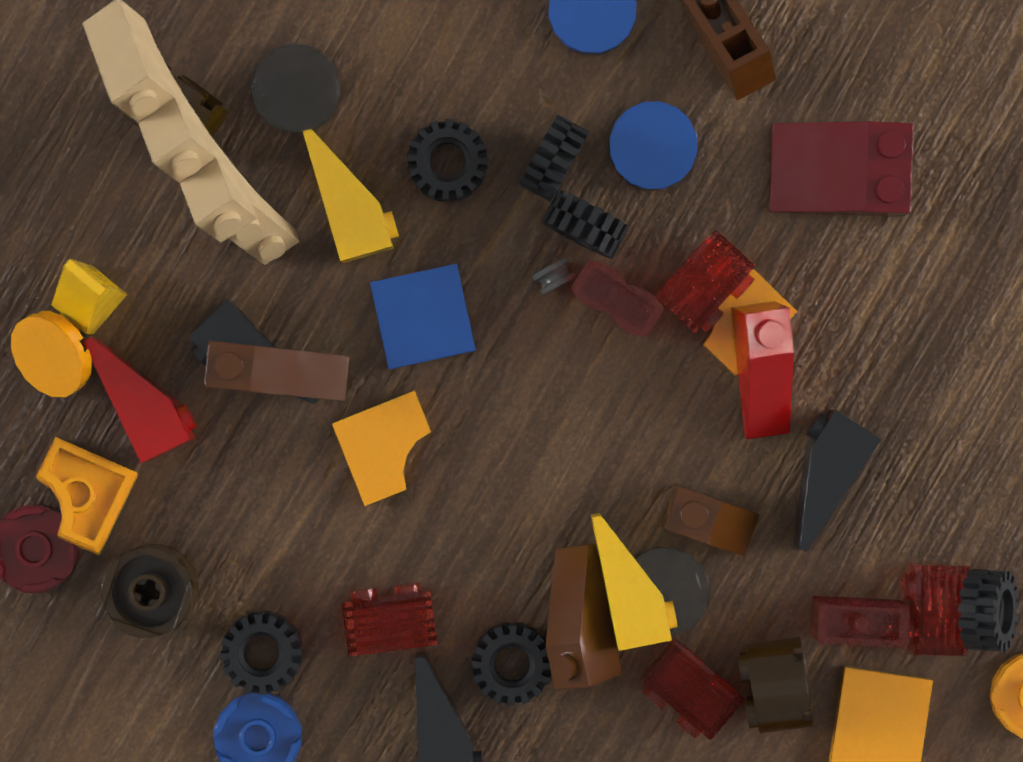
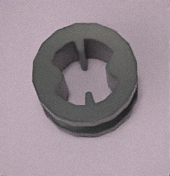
[532,257,577,296]

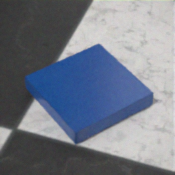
[370,264,476,370]

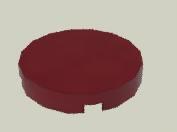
[0,505,80,593]

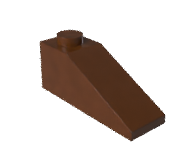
[680,0,776,100]
[204,341,350,401]
[546,543,622,690]

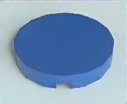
[549,0,637,55]
[609,101,697,190]
[213,692,302,762]

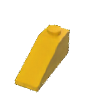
[303,129,399,263]
[51,259,128,335]
[591,513,678,651]

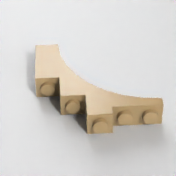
[82,0,300,265]

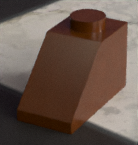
[661,484,760,556]

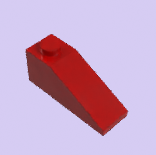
[731,301,794,440]
[83,337,197,463]

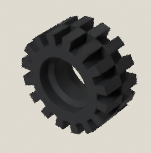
[519,114,589,202]
[407,119,488,202]
[541,190,629,259]
[958,569,1019,652]
[220,611,303,695]
[472,622,551,706]

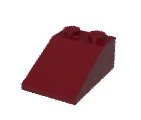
[769,121,914,217]

